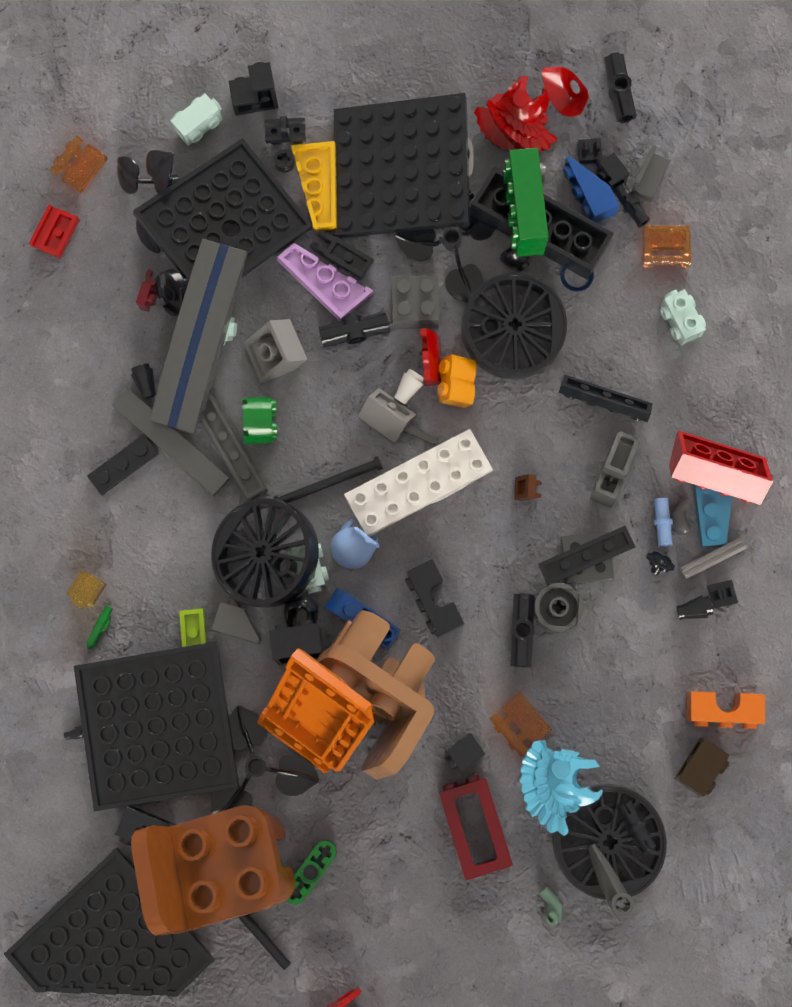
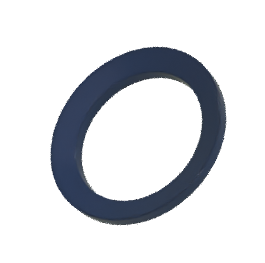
[560,267,594,292]

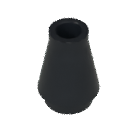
[131,363,156,399]
[676,595,714,620]

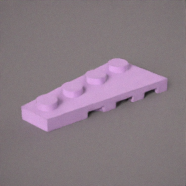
[277,243,373,322]

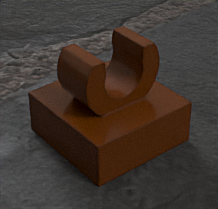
[514,474,542,501]

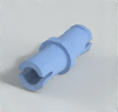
[654,498,673,547]

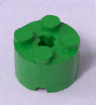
[242,397,277,445]

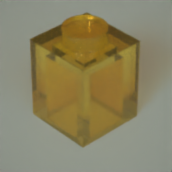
[66,570,107,609]

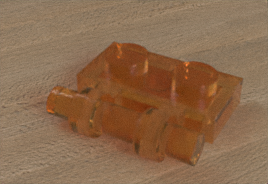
[49,135,108,193]
[489,692,552,756]

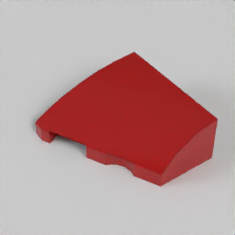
[420,328,442,386]

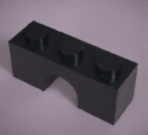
[405,559,464,638]

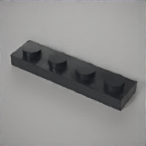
[558,374,653,422]
[538,526,635,586]

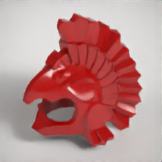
[474,76,557,152]

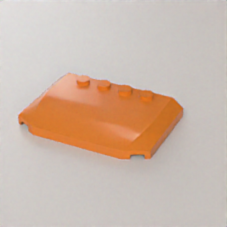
[257,648,374,773]

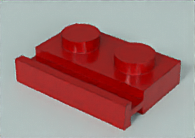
[29,205,80,259]

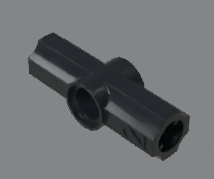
[604,52,637,124]
[319,311,390,348]
[510,593,535,668]

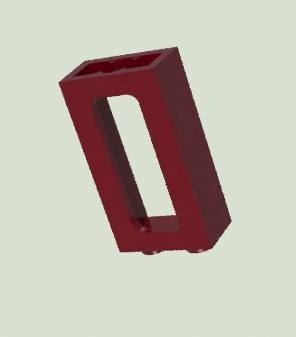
[439,774,513,881]

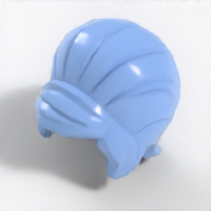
[330,518,380,570]

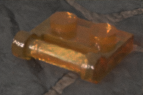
[643,225,691,267]

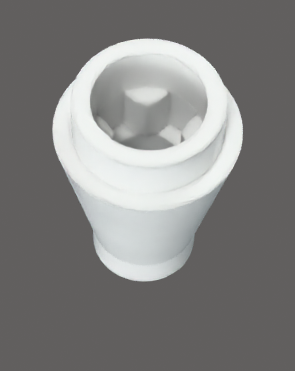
[394,369,424,405]

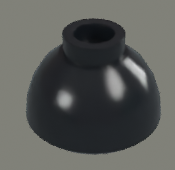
[499,246,529,272]

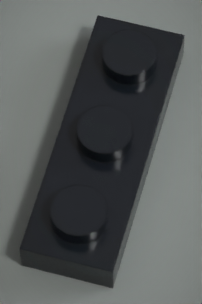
[87,434,158,496]

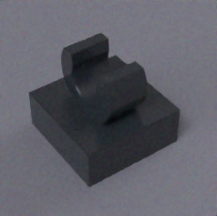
[577,138,602,164]
[707,580,738,609]

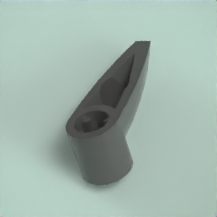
[588,844,634,916]

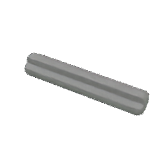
[680,538,746,579]

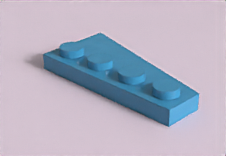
[693,484,732,548]

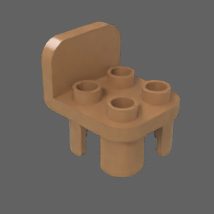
[317,611,435,780]

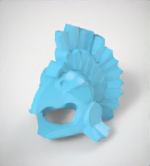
[519,740,603,836]

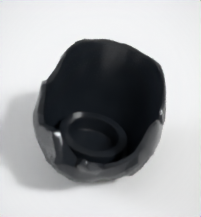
[283,596,319,627]

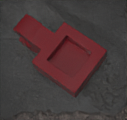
[136,269,162,312]

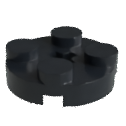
[156,269,189,316]

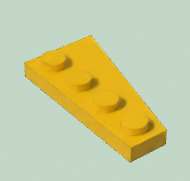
[291,141,337,231]

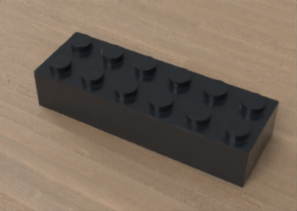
[470,167,614,280]

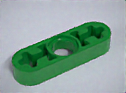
[287,840,337,905]

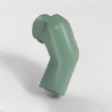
[539,885,563,925]

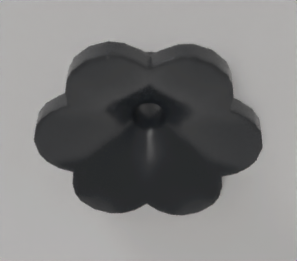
[646,551,675,575]

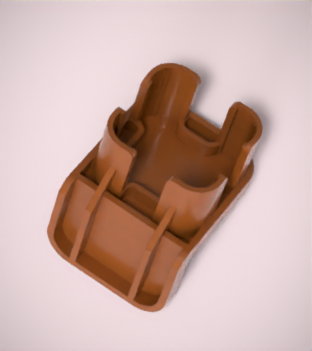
[131,805,295,936]

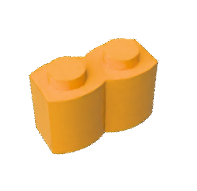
[437,354,476,408]

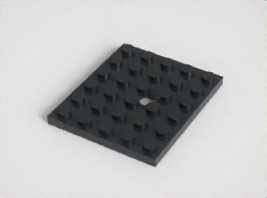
[133,138,313,280]

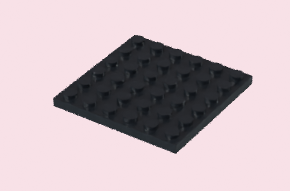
[334,93,470,238]
[74,641,240,812]

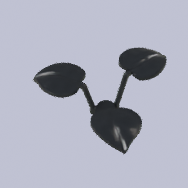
[117,150,180,253]
[395,207,495,303]
[211,706,319,814]

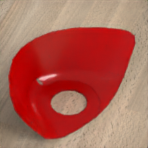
[542,67,589,117]

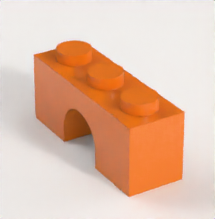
[686,691,765,729]

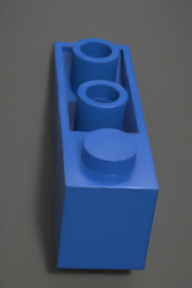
[563,156,619,223]
[324,588,401,650]

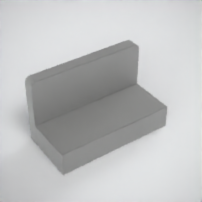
[358,388,416,442]

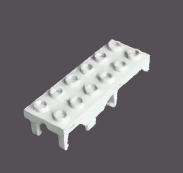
[344,429,493,537]

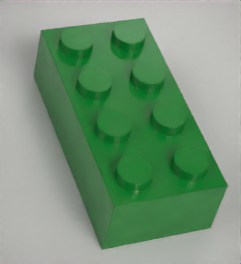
[503,148,548,257]

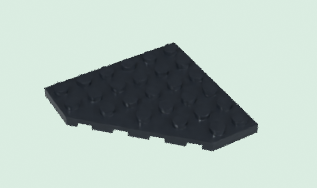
[4,848,215,997]

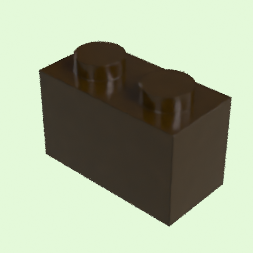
[674,738,730,797]

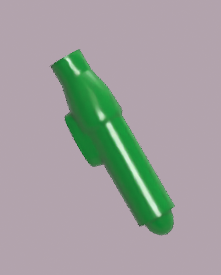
[86,605,113,650]

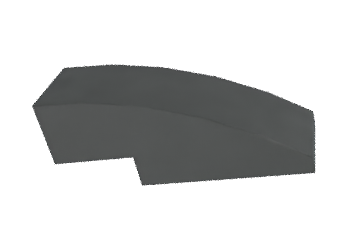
[590,431,640,508]

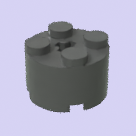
[533,583,583,633]

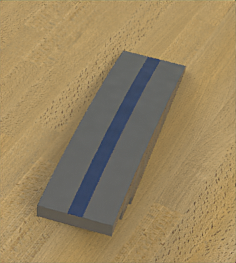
[150,239,248,434]

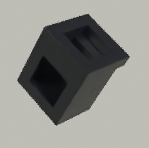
[595,153,630,191]

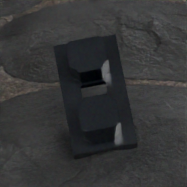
[265,116,306,145]

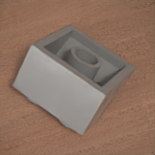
[244,319,307,383]

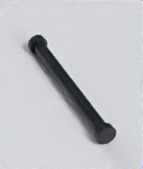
[273,456,383,510]

